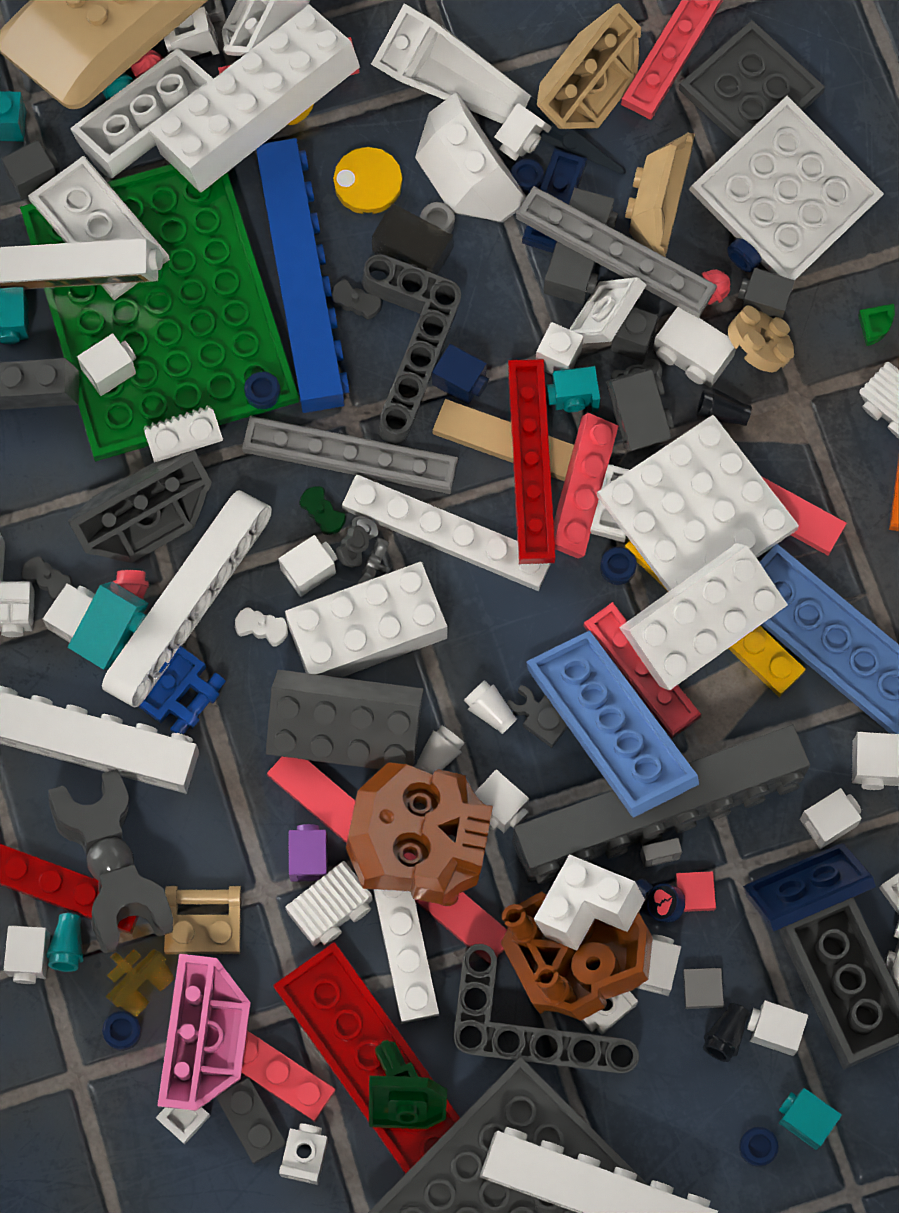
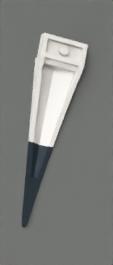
[371,4,626,174]

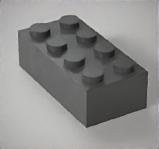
[266,670,424,769]
[779,897,899,1070]

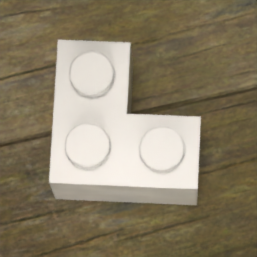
[534,854,645,951]

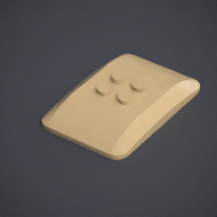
[0,0,208,109]

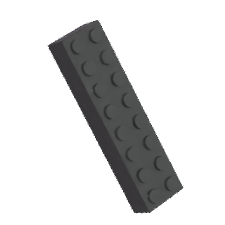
[512,724,810,884]

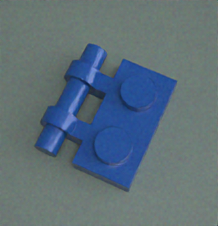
[138,644,226,735]

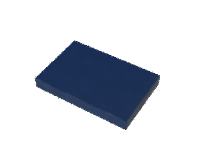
[743,843,876,932]

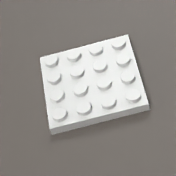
[689,96,884,280]
[597,415,799,592]

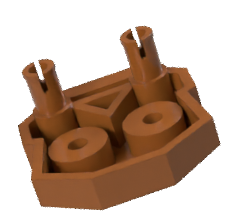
[346,762,493,906]
[501,892,653,1021]

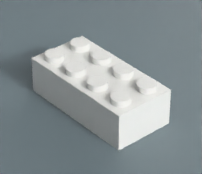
[619,543,788,690]
[285,562,447,678]

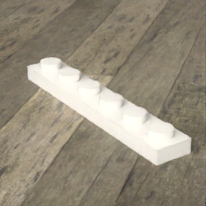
[342,474,551,591]

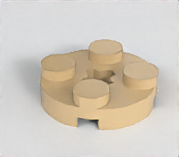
[728,305,794,373]

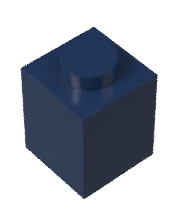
[432,344,489,405]

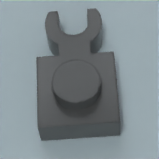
[507,685,568,748]

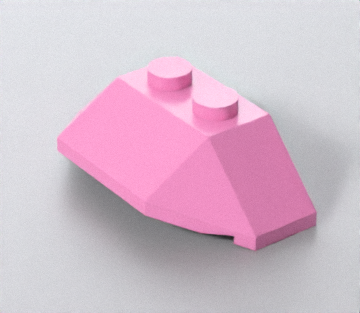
[157,954,251,1111]

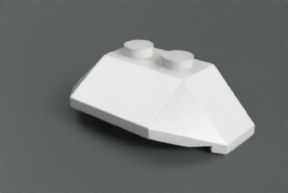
[222,0,310,56]
[415,92,526,223]

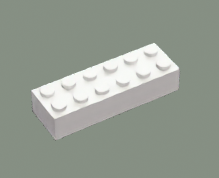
[149,4,360,193]

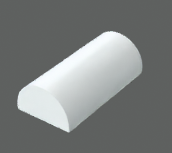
[70,48,213,179]

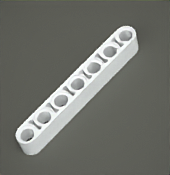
[102,490,272,708]

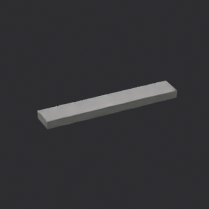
[516,186,717,318]
[242,416,458,494]

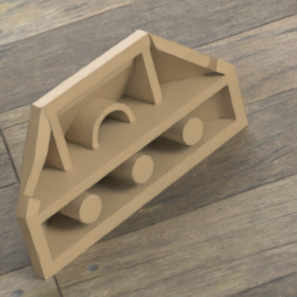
[537,3,641,129]
[625,132,695,257]

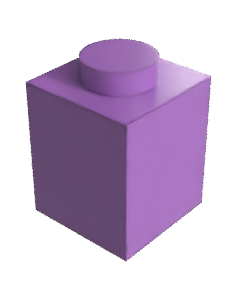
[289,824,328,882]

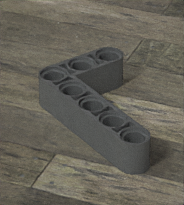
[362,254,461,445]
[454,944,639,1073]

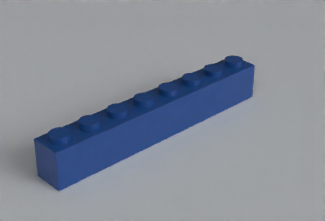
[256,138,350,413]

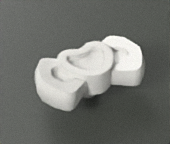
[235,607,288,646]

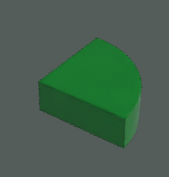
[858,304,895,346]

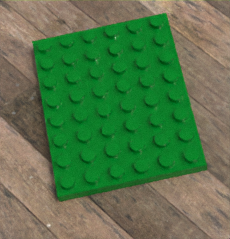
[20,164,299,462]

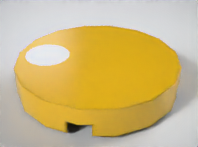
[333,147,402,214]

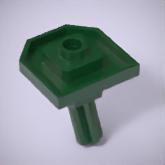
[369,1040,447,1129]

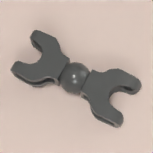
[49,770,173,954]

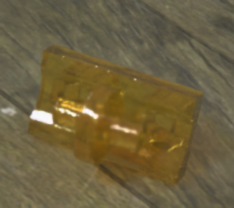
[105,948,175,1017]

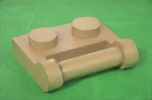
[164,886,241,954]

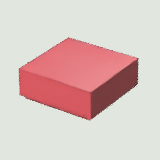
[675,871,716,912]

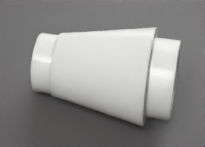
[464,680,517,734]
[414,725,465,775]

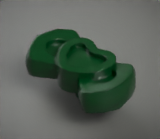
[299,486,346,535]

